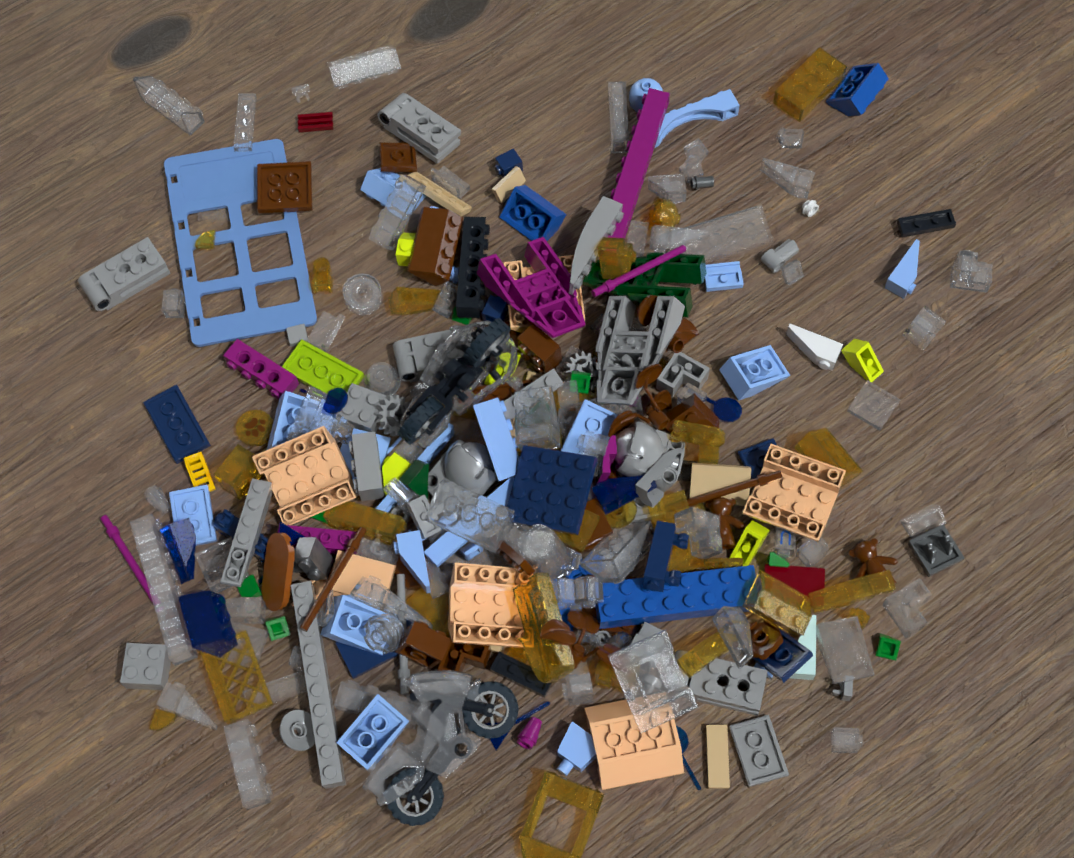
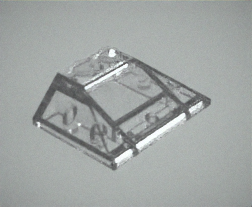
[607,630,698,733]

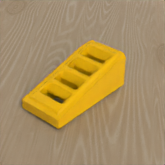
[184,452,216,492]

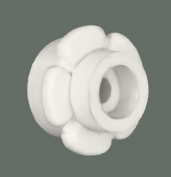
[802,200,819,217]

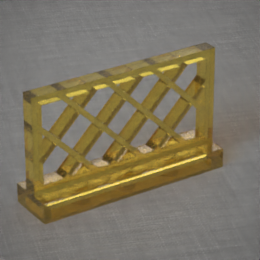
[199,630,274,726]

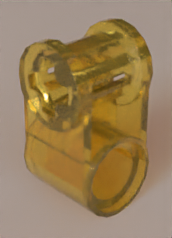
[312,257,333,294]

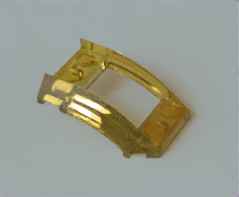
[519,771,605,858]

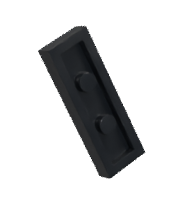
[897,209,956,237]
[490,651,554,698]

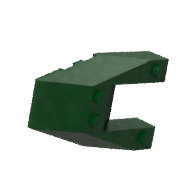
[583,253,707,318]

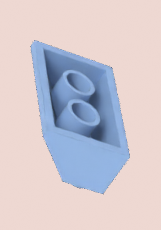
[360,168,426,216]

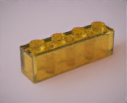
[323,501,407,545]

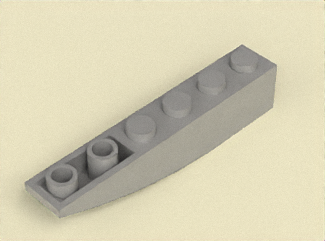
[569,196,624,295]
[220,479,272,587]

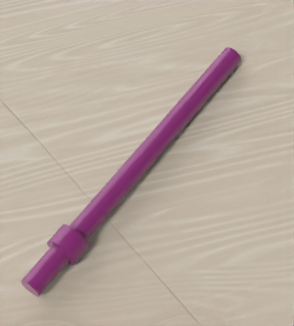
[591,245,686,297]
[100,515,165,612]

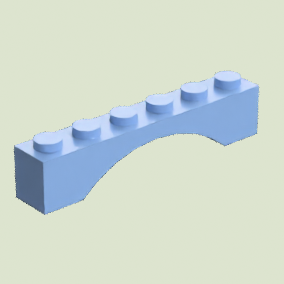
[655,89,740,147]

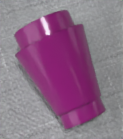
[517,717,542,750]

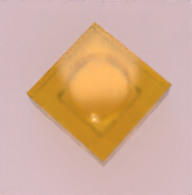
[846,608,871,629]

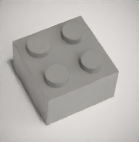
[336,383,386,433]
[120,643,173,691]

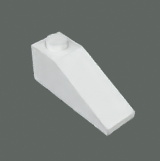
[786,324,843,371]

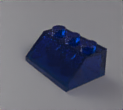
[178,590,238,658]

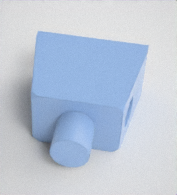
[557,722,596,776]

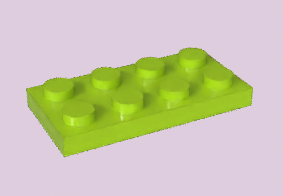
[282,339,365,404]

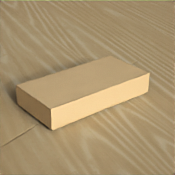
[492,166,526,204]

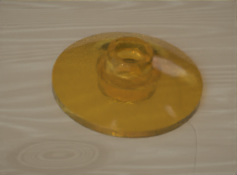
[600,493,637,529]

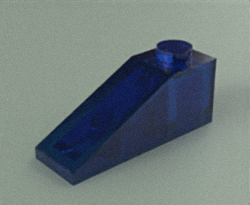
[592,475,657,515]
[160,518,196,584]

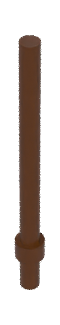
[667,470,783,513]
[300,527,367,632]

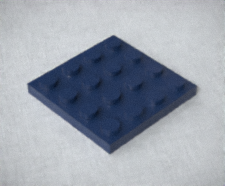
[503,445,598,535]

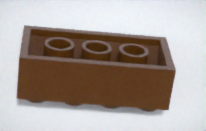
[407,207,463,287]

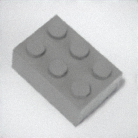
[349,432,385,501]

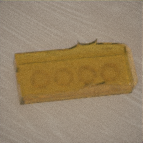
[512,573,575,683]

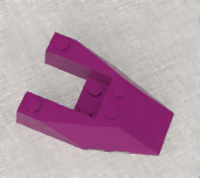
[477,237,585,338]

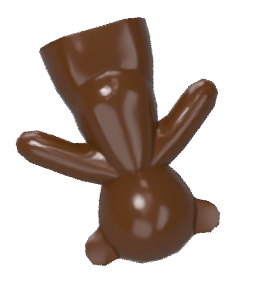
[699,497,745,551]
[849,538,898,595]

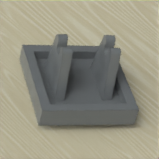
[908,524,964,577]

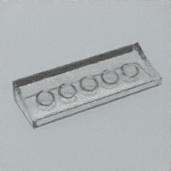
[658,204,774,264]

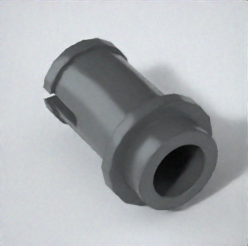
[690,176,714,190]

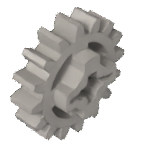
[562,351,599,392]
[374,395,410,437]

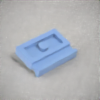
[704,261,744,292]

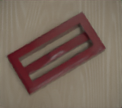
[298,112,334,133]

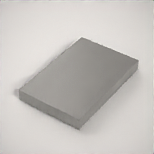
[729,715,789,788]

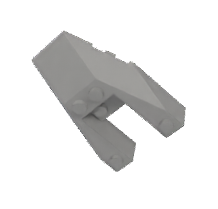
[596,296,685,405]

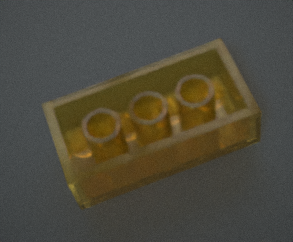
[773,47,847,122]

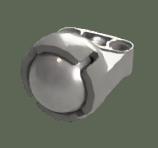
[615,421,685,492]
[428,440,497,516]

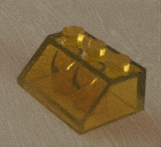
[794,428,864,488]
[743,570,812,636]

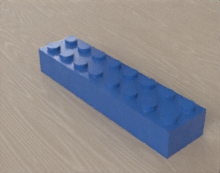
[593,565,761,629]

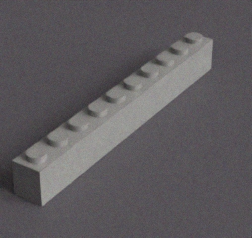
[291,581,346,789]

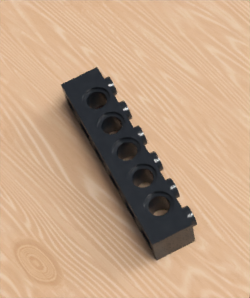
[456,216,490,318]

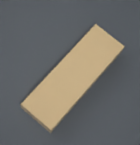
[706,725,730,789]

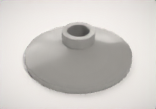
[279,710,315,751]

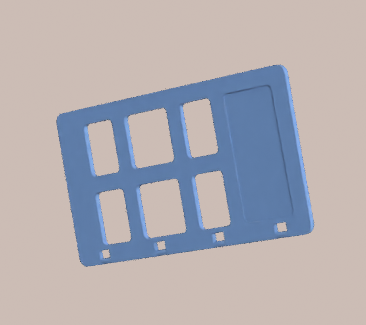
[164,139,317,347]

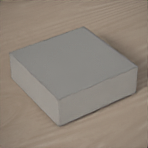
[286,324,309,347]

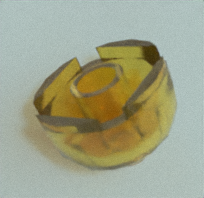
[648,197,680,234]

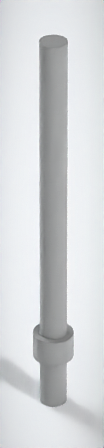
[397,574,410,695]

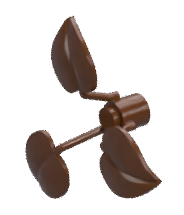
[637,295,699,353]
[608,363,672,439]
[540,610,630,674]

